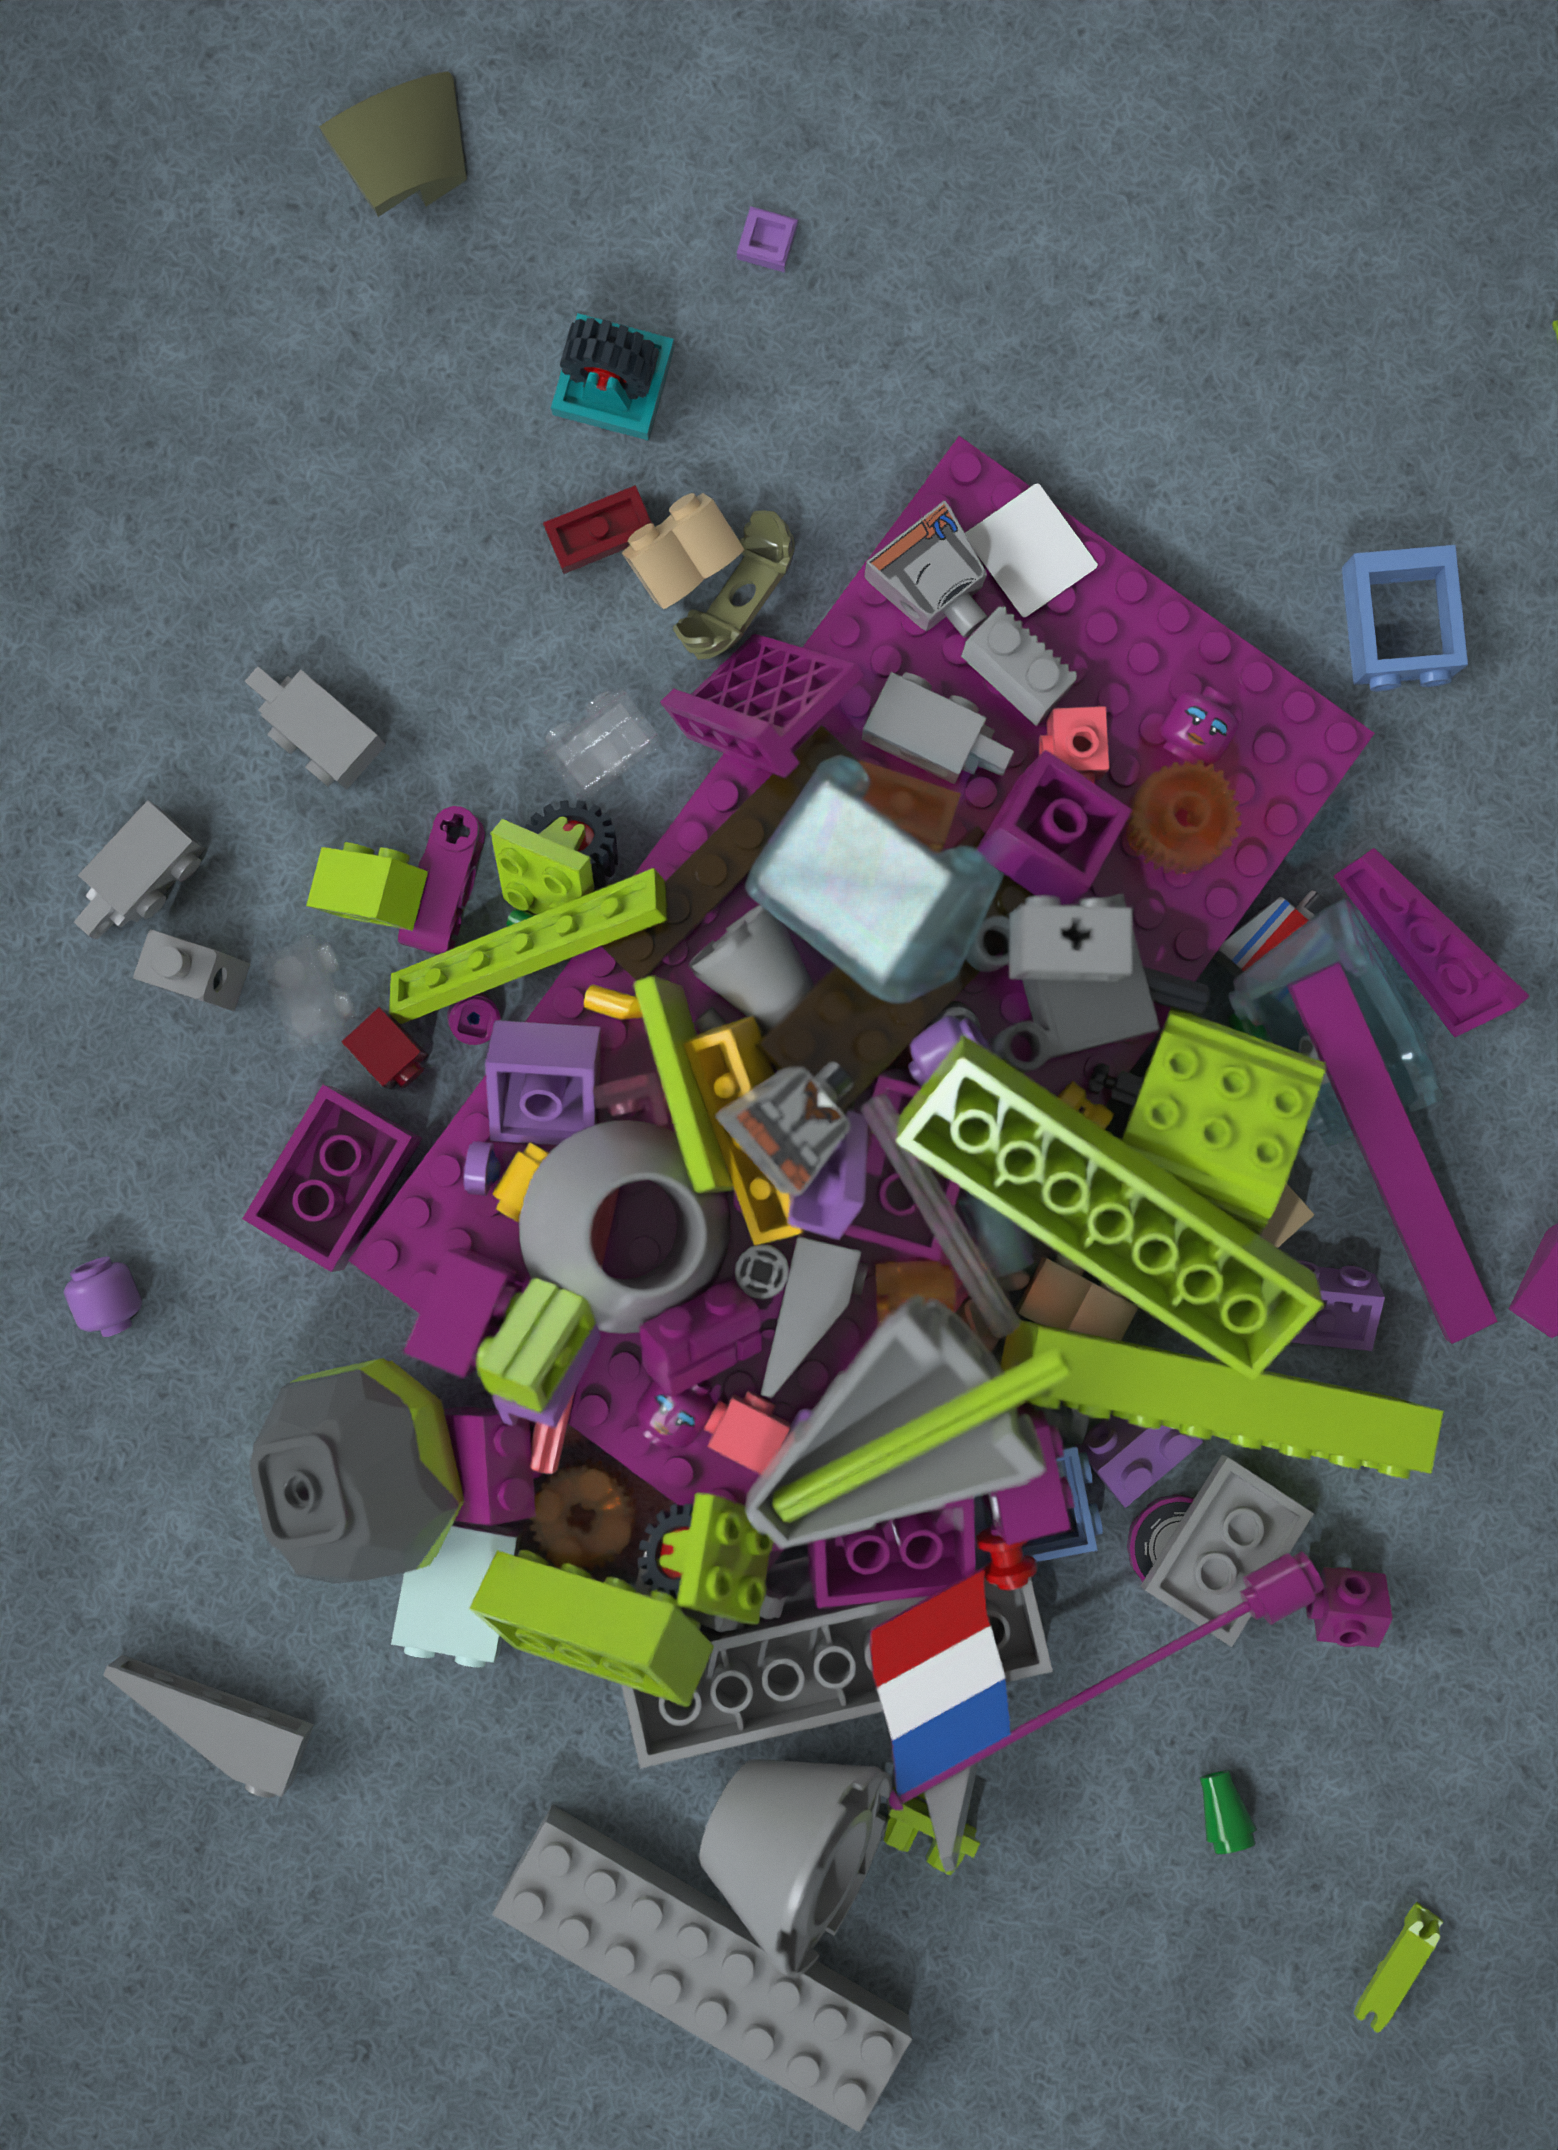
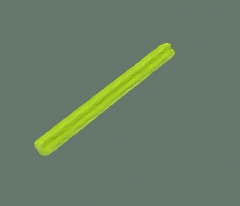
[773,1348,1072,1522]

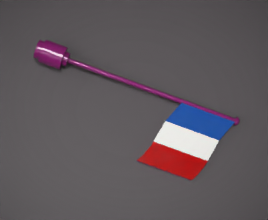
[869,1551,1324,1811]

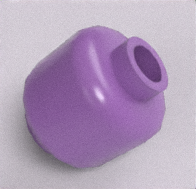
[908,1016,991,1087]
[64,1257,142,1337]

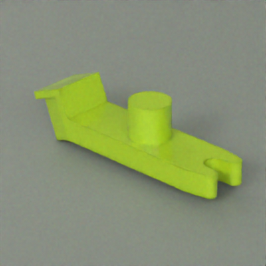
[1354,1902,1443,2033]

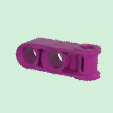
[398,806,485,955]

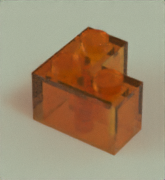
[825,760,961,887]

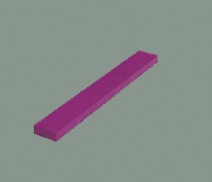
[1286,959,1498,1344]

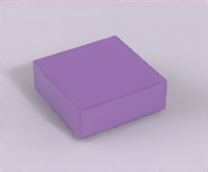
[737,206,798,272]

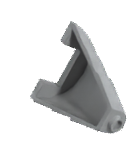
[746,1295,1046,1548]

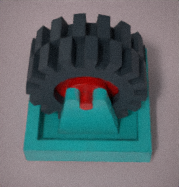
[551,313,675,441]

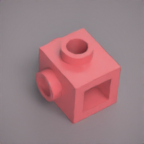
[1039,706,1109,784]
[704,1391,790,1474]

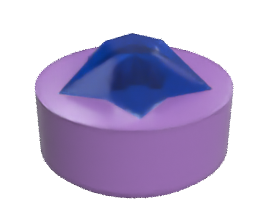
[464,1141,502,1196]

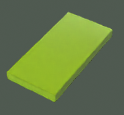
[634,976,734,1193]

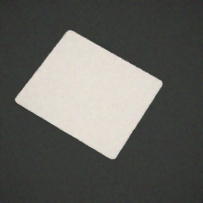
[965,483,1097,617]

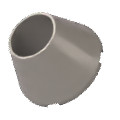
[519,1120,730,1333]
[699,1759,892,1978]

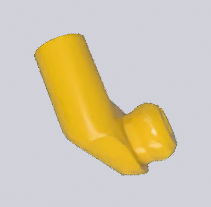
[584,984,643,1020]

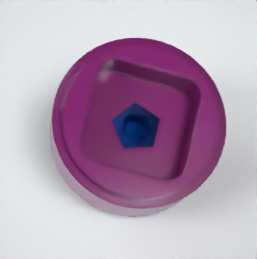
[447,993,500,1045]

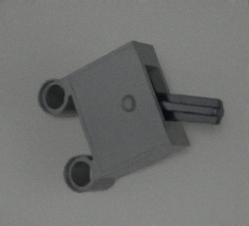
[964,894,1210,1074]

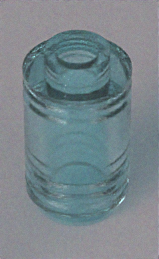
[958,1188,1035,1278]

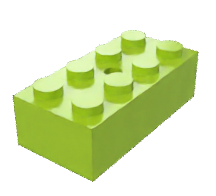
[469,1550,714,1707]

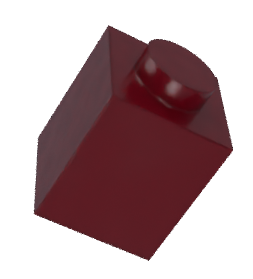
[341,1007,428,1089]

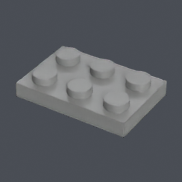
[1140,1455,1314,1647]

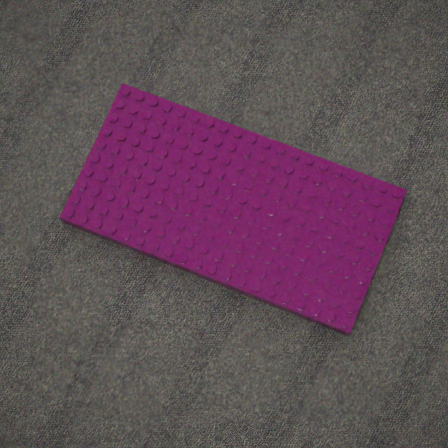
[348,436,1375,1571]

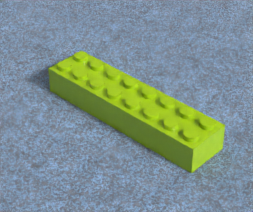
[896,1034,1324,1381]
[1000,1318,1443,1479]

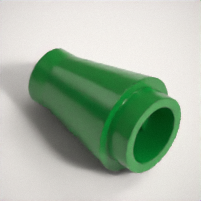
[1199,1770,1257,1854]

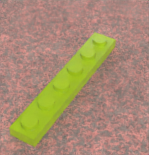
[389,868,667,1024]

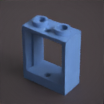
[1342,545,1468,691]
[974,1441,1103,1571]

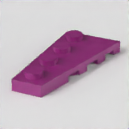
[1333,848,1530,1038]

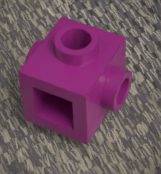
[1306,1567,1393,1648]

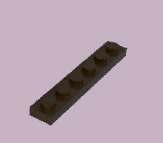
[601,725,859,982]

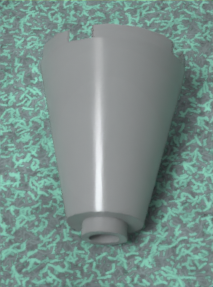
[688,901,814,1032]

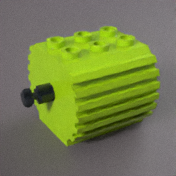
[1088,1008,1326,1235]

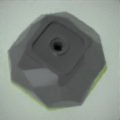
[250,1358,464,1583]

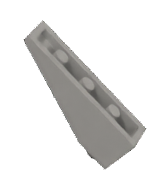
[103,1655,314,1798]

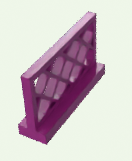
[660,633,864,778]

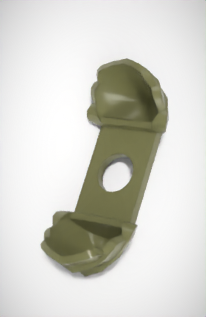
[673,510,795,660]

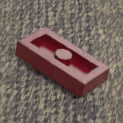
[543,485,651,574]

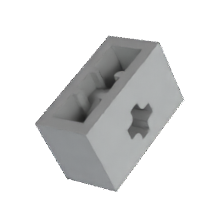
[1010,896,1132,982]

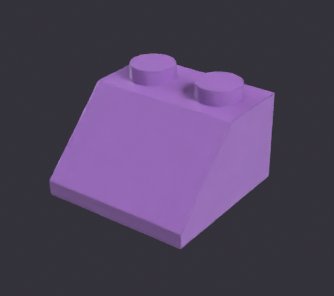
[485,1021,601,1145]

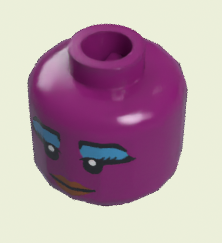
[1160,686,1240,769]
[636,1379,715,1449]

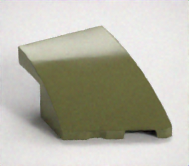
[318,71,467,217]

